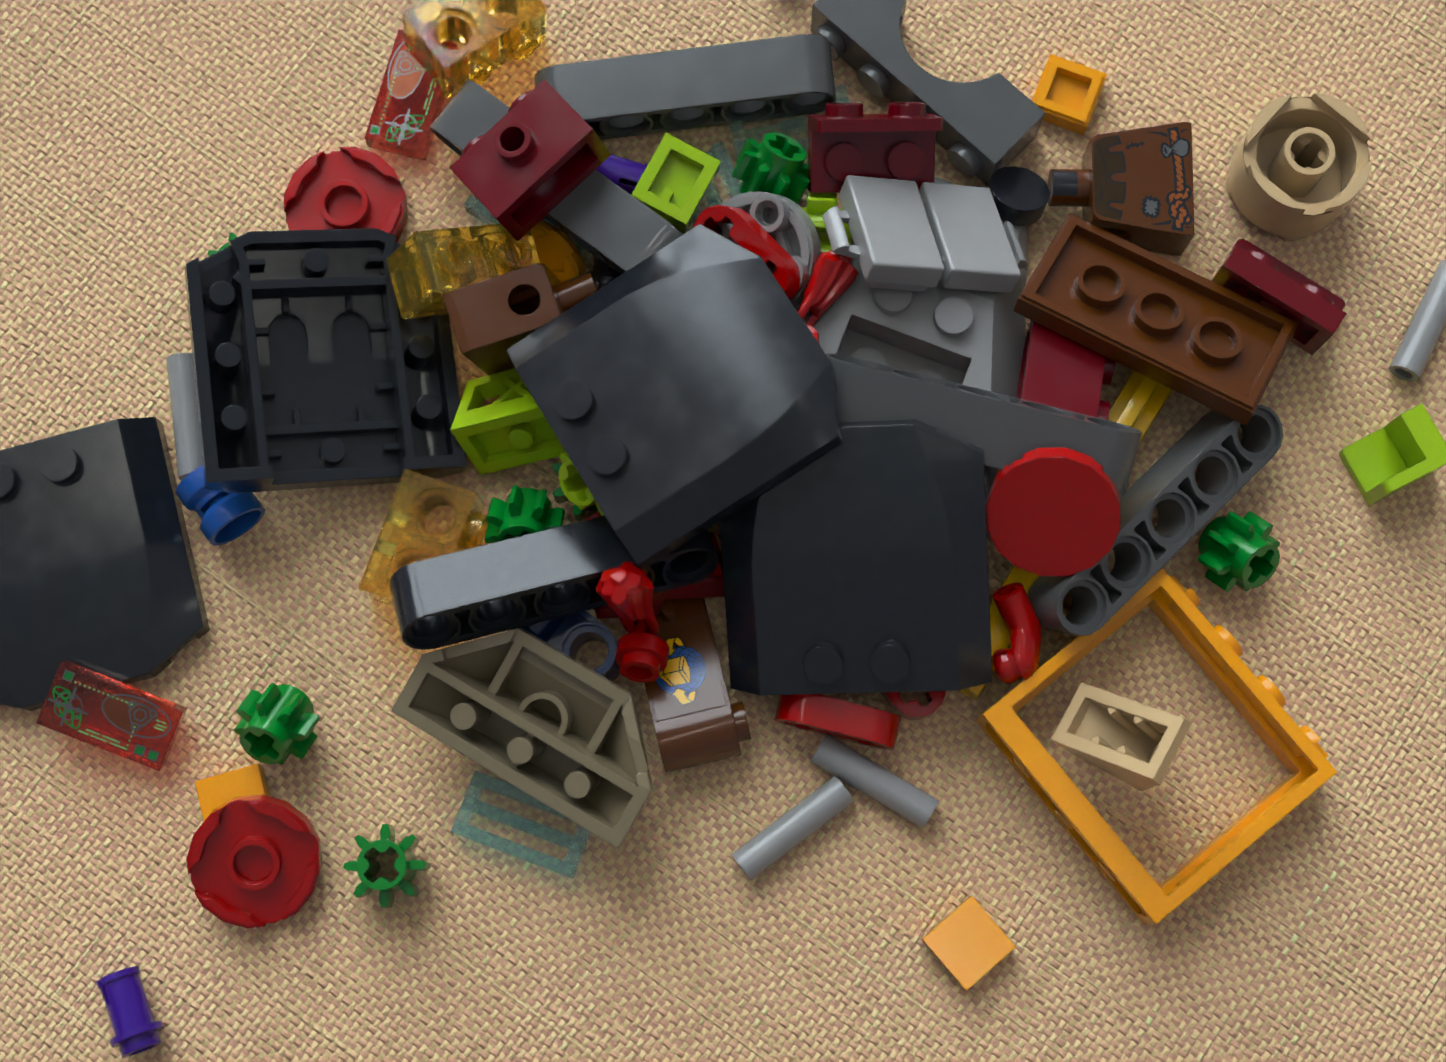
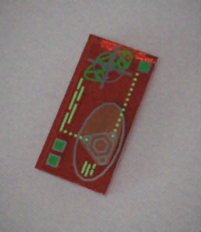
[364,29,459,161]
[36,660,188,771]

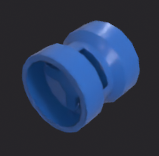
[176,465,265,546]

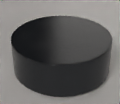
[987,166,1050,226]

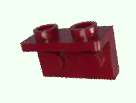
[807,102,943,193]
[1211,239,1347,355]

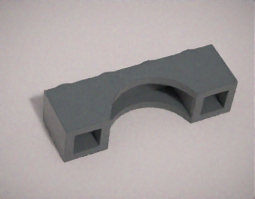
[811,0,1045,186]

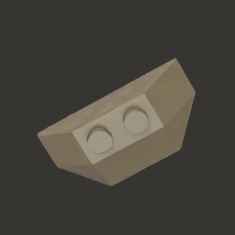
[391,628,653,848]

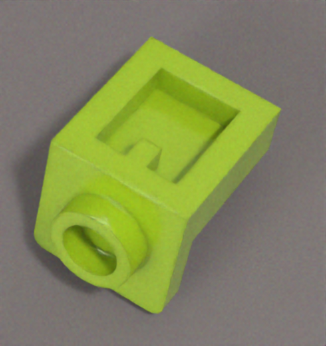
[631,133,721,234]

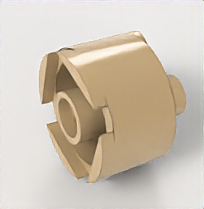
[1226,93,1372,241]

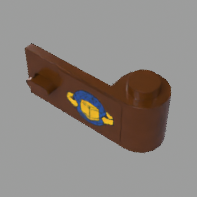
[633,598,751,773]

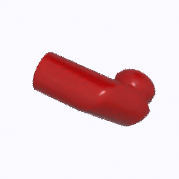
[992,582,1042,684]

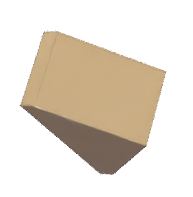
[1051,682,1191,791]

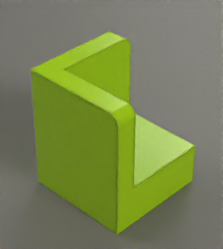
[1339,403,1446,506]

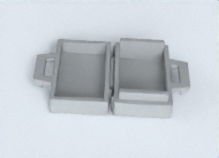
[823,175,1027,293]

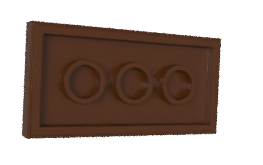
[1013,213,1299,426]

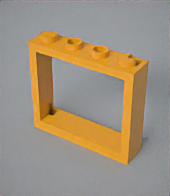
[975,568,1337,924]

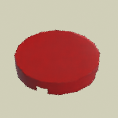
[284,146,407,243]
[986,447,1121,576]
[186,794,323,929]

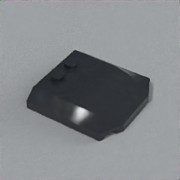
[507,224,842,570]
[185,228,467,493]
[0,417,210,711]
[719,419,992,695]

